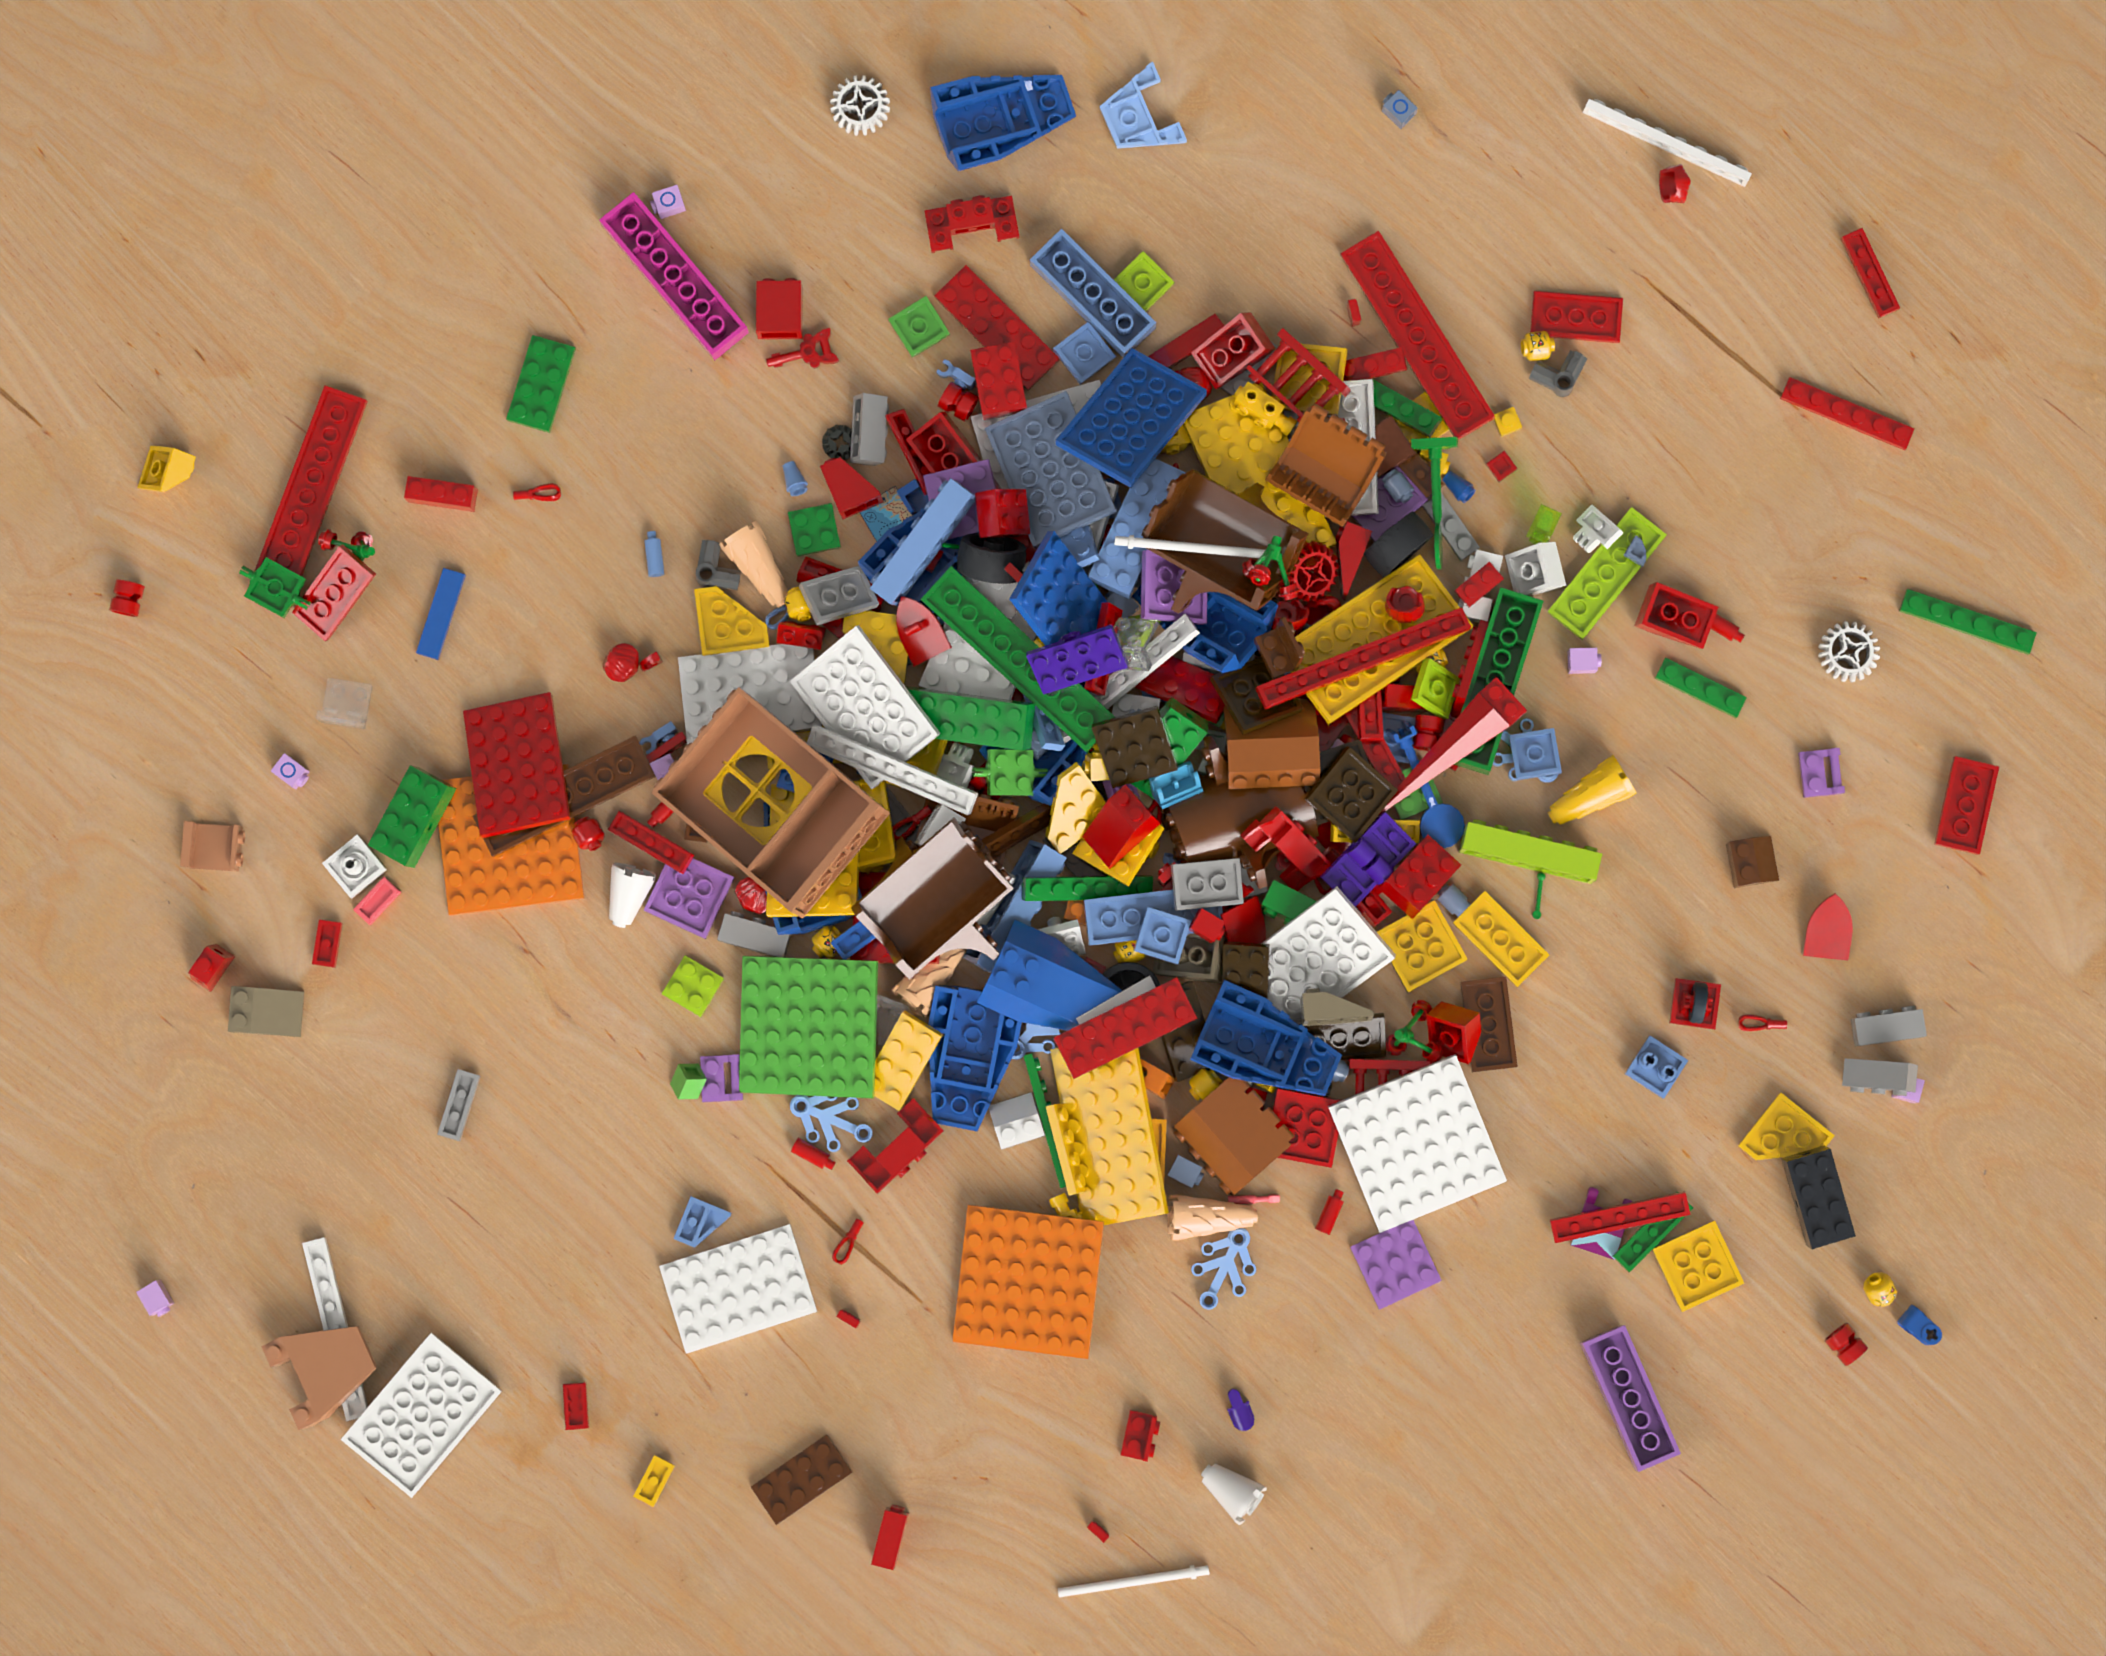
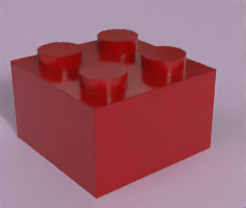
[975,489,1030,538]

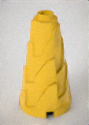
[1547,755,1637,825]

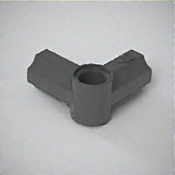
[1529,350,1587,397]
[696,540,741,591]

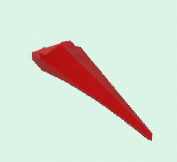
[1378,677,1528,816]

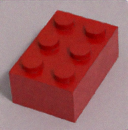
[970,341,1027,420]
[1379,835,1462,919]

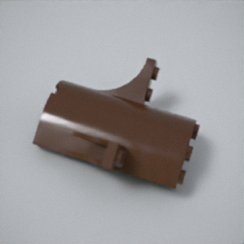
[1141,469,1309,614]
[1158,735,1319,889]
[851,817,1014,980]

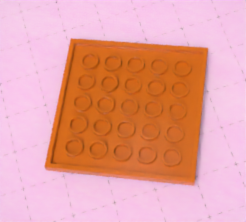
[438,764,584,916]
[952,1204,1104,1359]

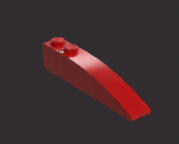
[906,412,1002,489]

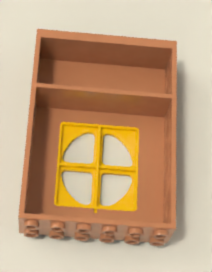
[651,687,890,919]

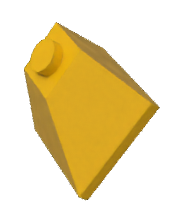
[137,445,196,492]

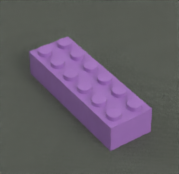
[1580,1325,1681,1472]

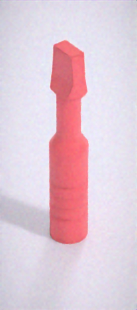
[1228,1194,1280,1204]

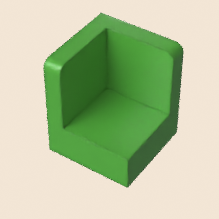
[670,1063,707,1100]

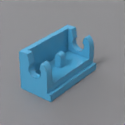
[1149,761,1203,809]

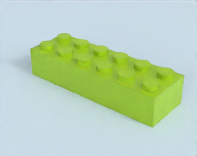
[1459,819,1602,884]

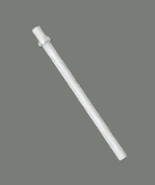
[1114,535,1265,558]
[1058,1565,1209,1597]

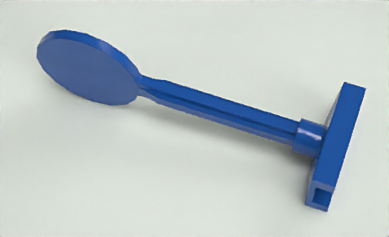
[1385,721,1465,848]

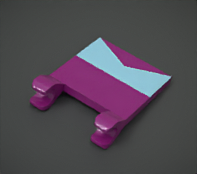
[1571,1187,1633,1260]

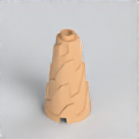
[719,520,788,608]
[891,949,967,1018]
[1167,1194,1258,1241]

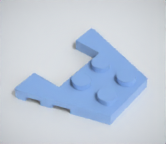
[1100,62,1187,149]

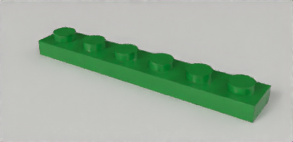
[1899,589,2037,655]
[1022,875,1153,901]
[1024,1054,1066,1188]

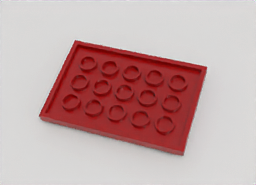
[463,692,570,838]

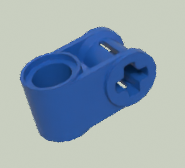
[1897,1304,1942,1345]

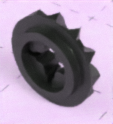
[822,425,852,460]

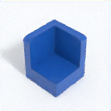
[896,479,929,515]

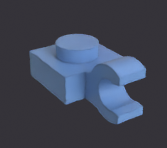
[936,360,976,391]
[639,721,678,755]

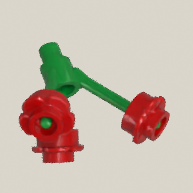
[318,529,375,561]
[1242,535,1300,600]
[1386,1000,1443,1063]

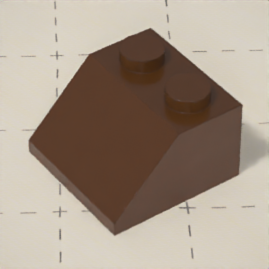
[1726,836,1779,889]

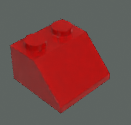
[1426,1001,1481,1064]

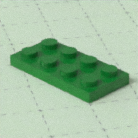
[506,335,576,433]

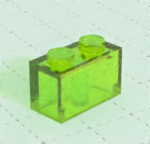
[1526,504,1562,544]

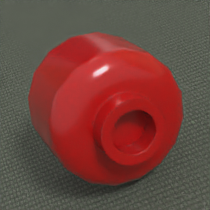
[572,816,605,851]

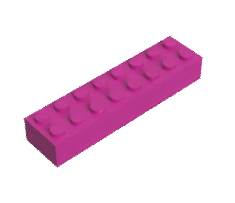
[599,192,749,361]

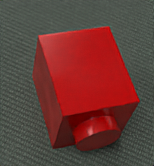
[1189,908,1226,943]

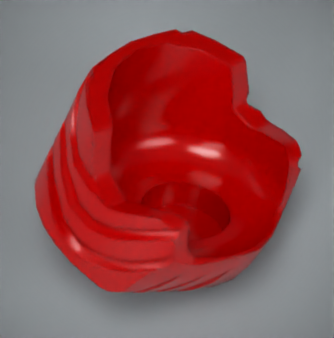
[1659,164,1691,204]
[1385,586,1425,624]
[1271,599,1309,636]
[603,643,639,682]
[735,877,767,914]

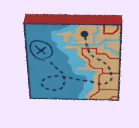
[860,486,913,542]

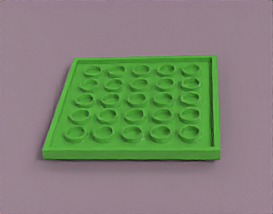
[739,956,878,1098]

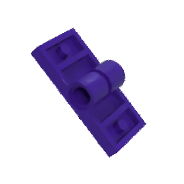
[1026,624,1129,695]
[1320,811,1416,907]

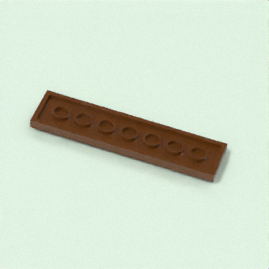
[473,735,656,857]

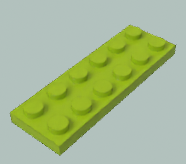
[1547,507,1667,640]

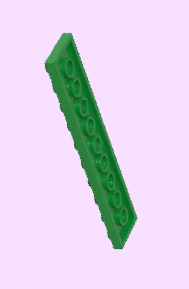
[920,566,1115,753]

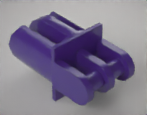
[1227,1389,1255,1431]

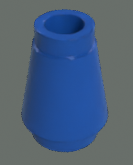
[1442,471,1476,503]

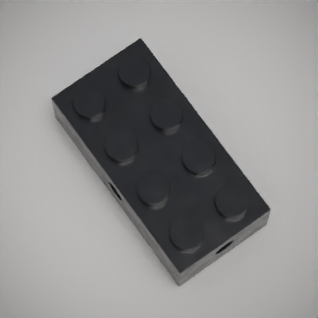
[1781,1145,1856,1249]

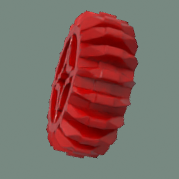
[1282,540,1340,602]

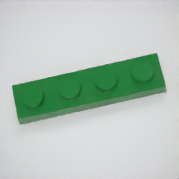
[1372,379,1442,438]
[1655,657,1747,718]
[1612,1192,1693,1273]

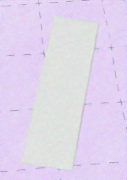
[1076,976,1156,1025]

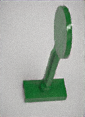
[1411,437,1458,570]

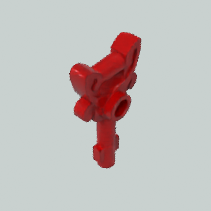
[766,328,839,369]

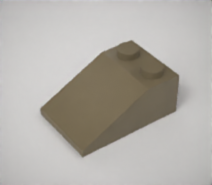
[1153,933,1228,983]
[228,986,304,1037]
[1300,988,1374,1026]

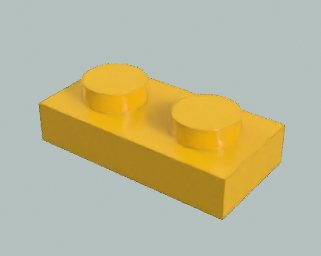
[633,1455,675,1507]

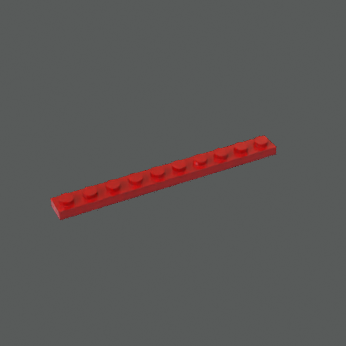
[1256,607,1471,709]

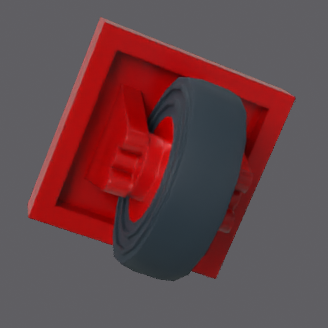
[1669,978,1721,1030]

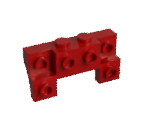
[924,195,1020,253]
[1240,806,1332,891]
[847,1098,944,1194]

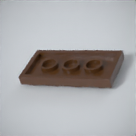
[1460,977,1518,1073]
[751,1434,852,1525]

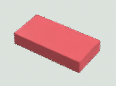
[353,877,401,925]

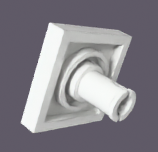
[322,835,387,898]
[1038,917,1086,956]

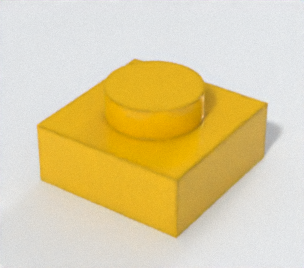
[1494,407,1522,437]

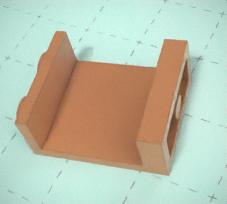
[180,821,245,872]

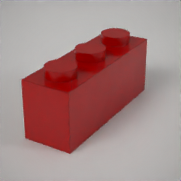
[404,476,478,512]

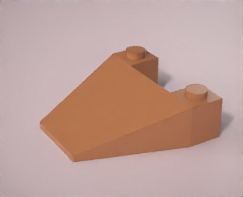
[261,1326,377,1430]

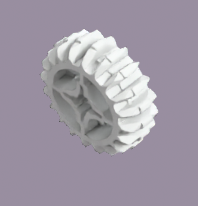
[830,75,890,136]
[1818,621,1880,682]

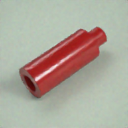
[1711,613,1745,643]
[647,802,674,828]
[791,1137,836,1170]
[1315,1189,1344,1235]

